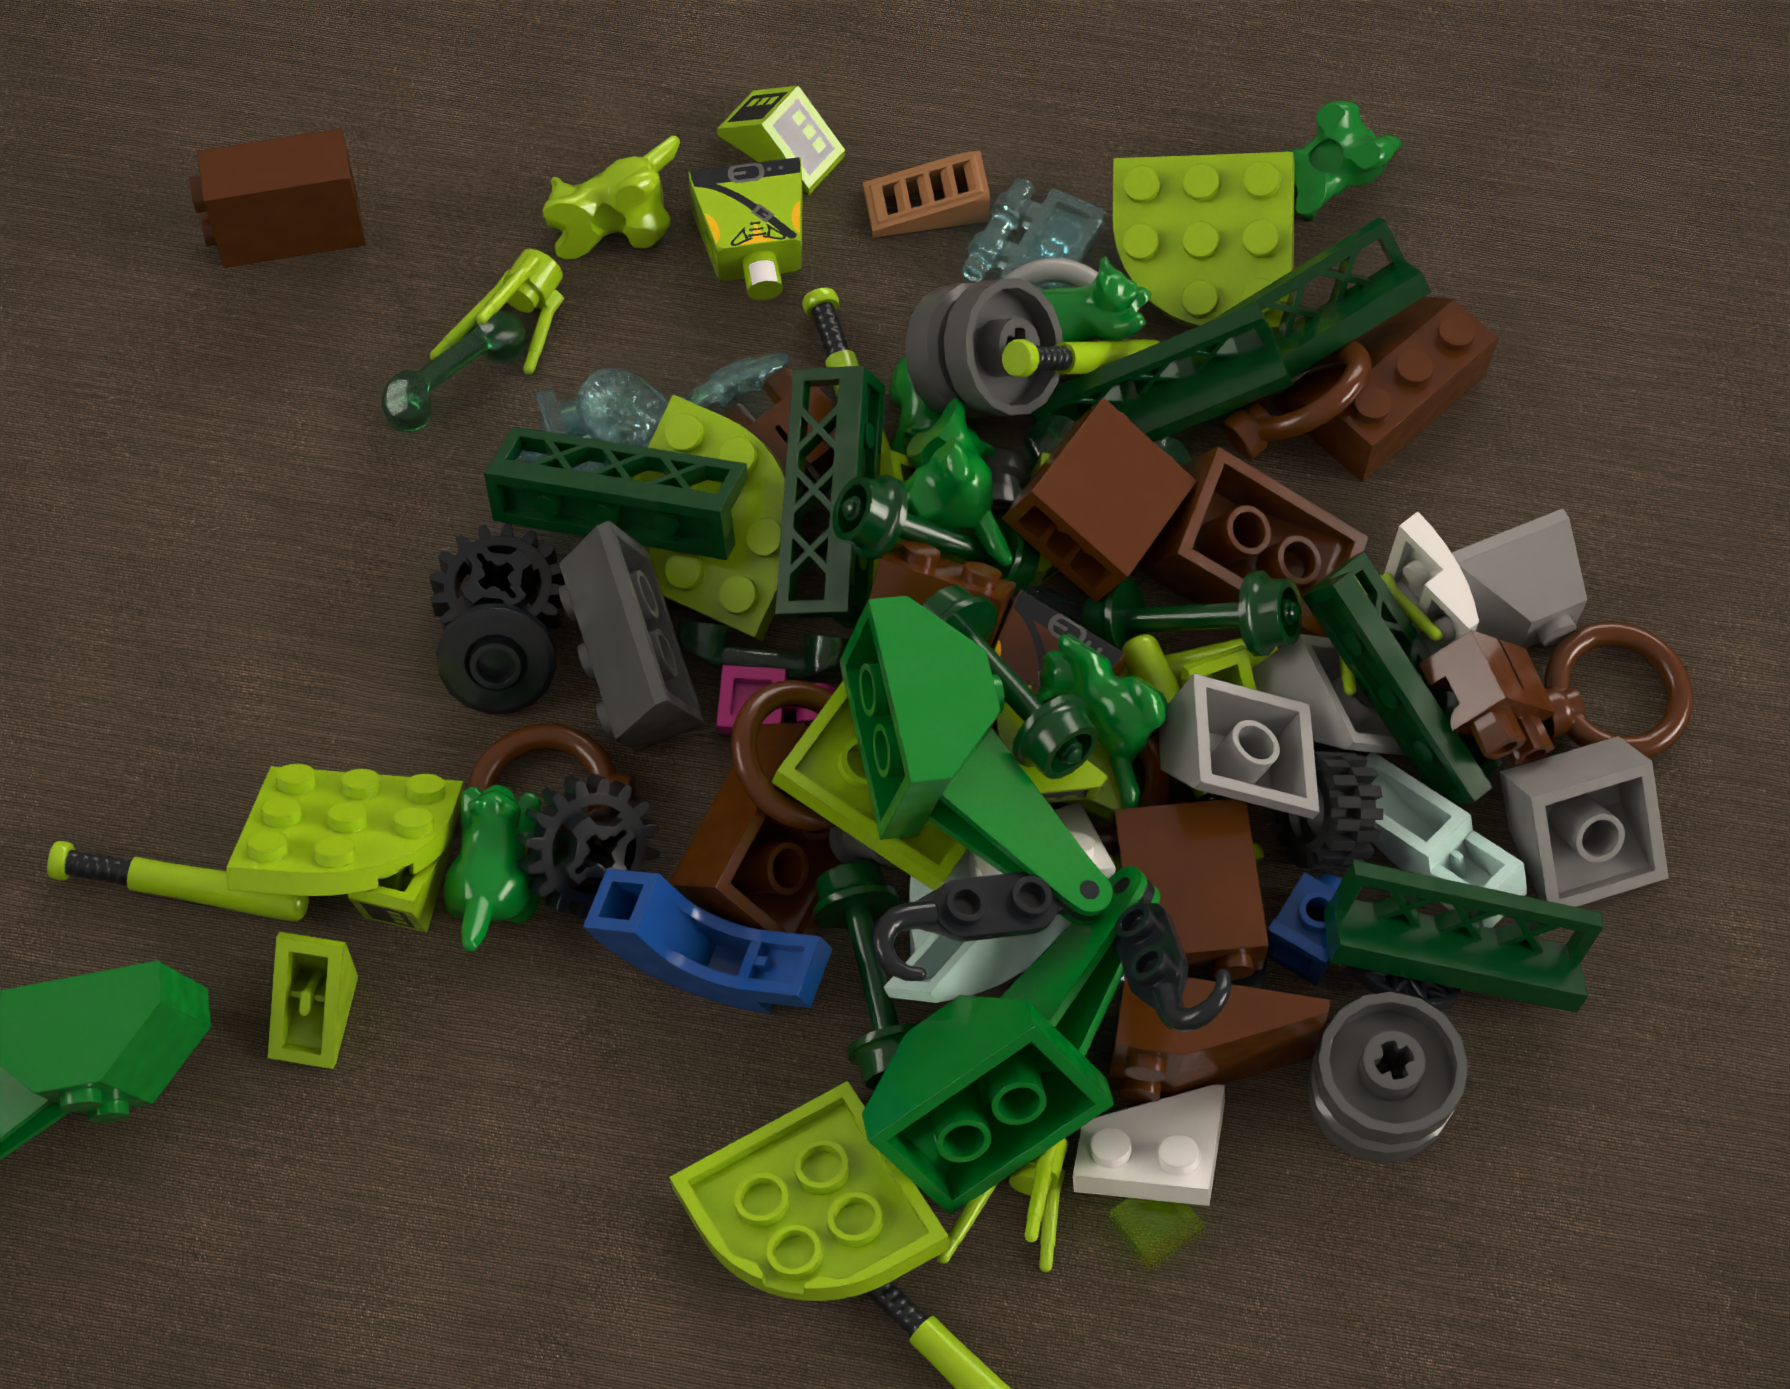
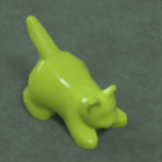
[542,135,680,260]

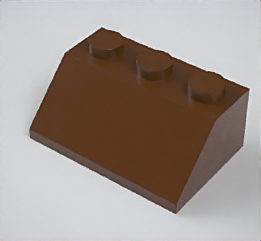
[1274,296,1499,482]
[669,723,843,935]

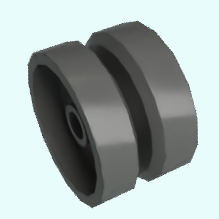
[905,278,1063,419]
[1306,992,1469,1164]

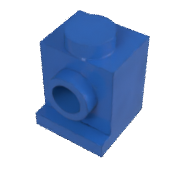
[1266,872,1342,986]

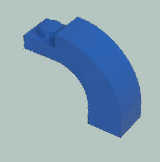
[583,869,833,1014]

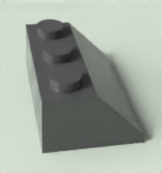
[559,521,705,751]

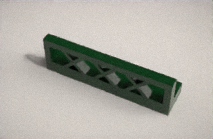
[1179,217,1431,421]
[1032,302,1293,451]
[775,365,885,628]
[484,426,748,560]
[1301,552,1503,805]
[1324,860,1604,1013]

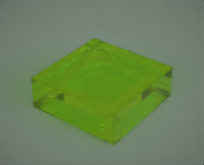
[1108,1198,1205,1272]

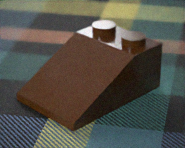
[1141,446,1368,638]
[1107,976,1330,1103]

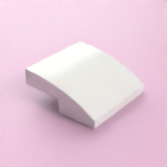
[1384,512,1479,655]

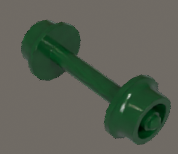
[832,474,1040,595]
[1082,571,1303,657]
[922,585,1099,780]
[812,861,919,1090]

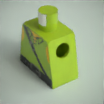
[688,157,803,301]

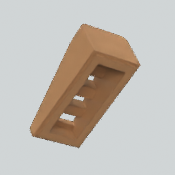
[863,150,990,238]

